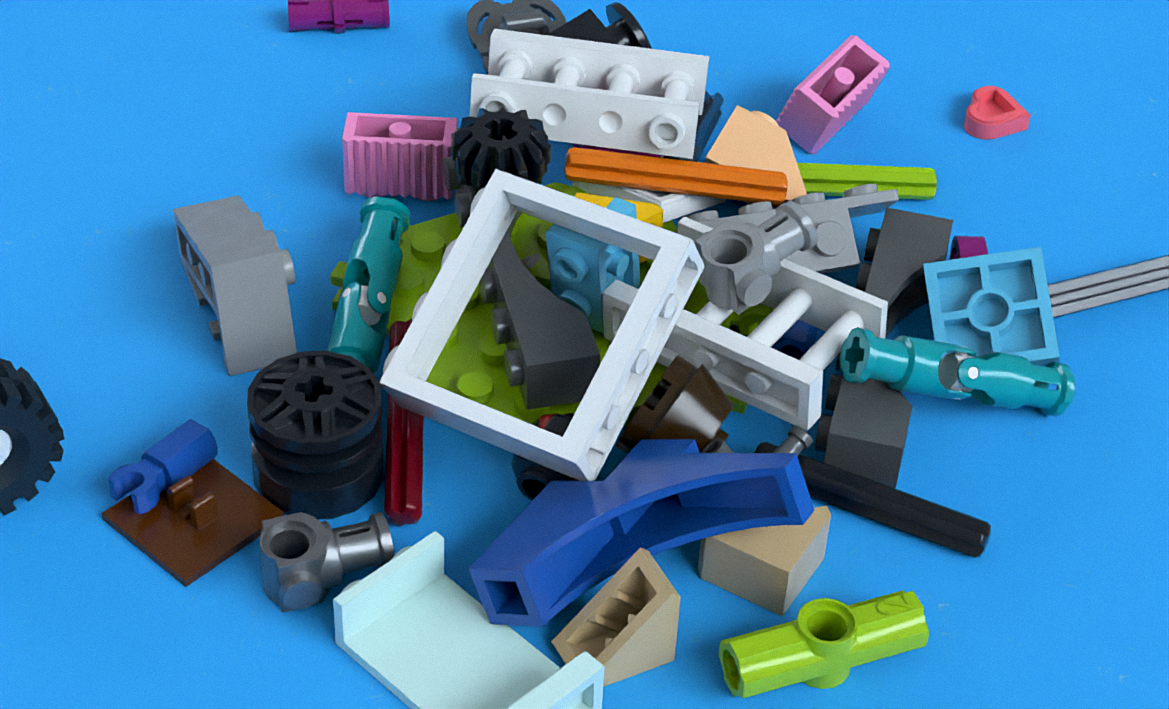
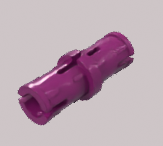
[288,0,390,34]

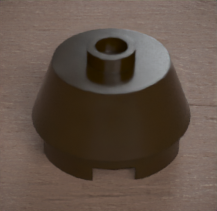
[615,355,734,454]

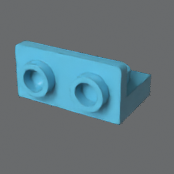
[546,197,641,334]

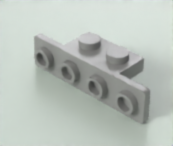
[674,184,899,274]

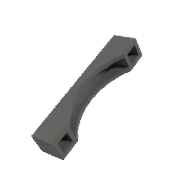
[443,133,600,410]
[814,207,953,488]

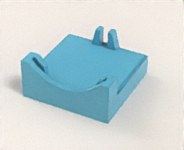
[923,247,1060,366]

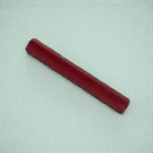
[384,318,424,527]

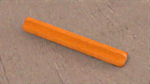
[564,147,788,205]

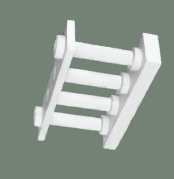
[469,29,710,159]
[602,216,888,431]

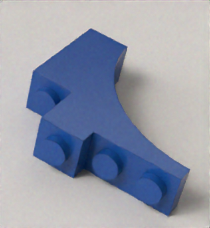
[468,439,814,627]

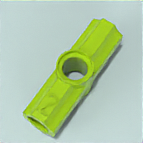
[719,590,929,699]

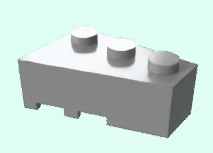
[172,195,297,376]

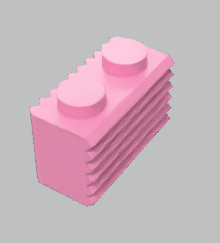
[775,35,890,154]
[342,112,458,201]

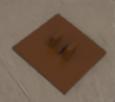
[102,459,285,587]

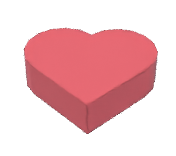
[964,86,1031,140]

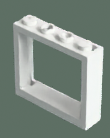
[379,169,705,481]

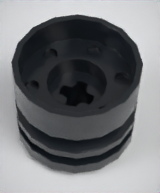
[247,351,384,520]

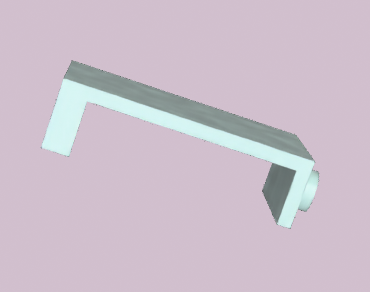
[333,531,605,709]

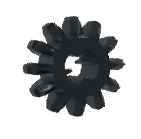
[452,105,551,194]

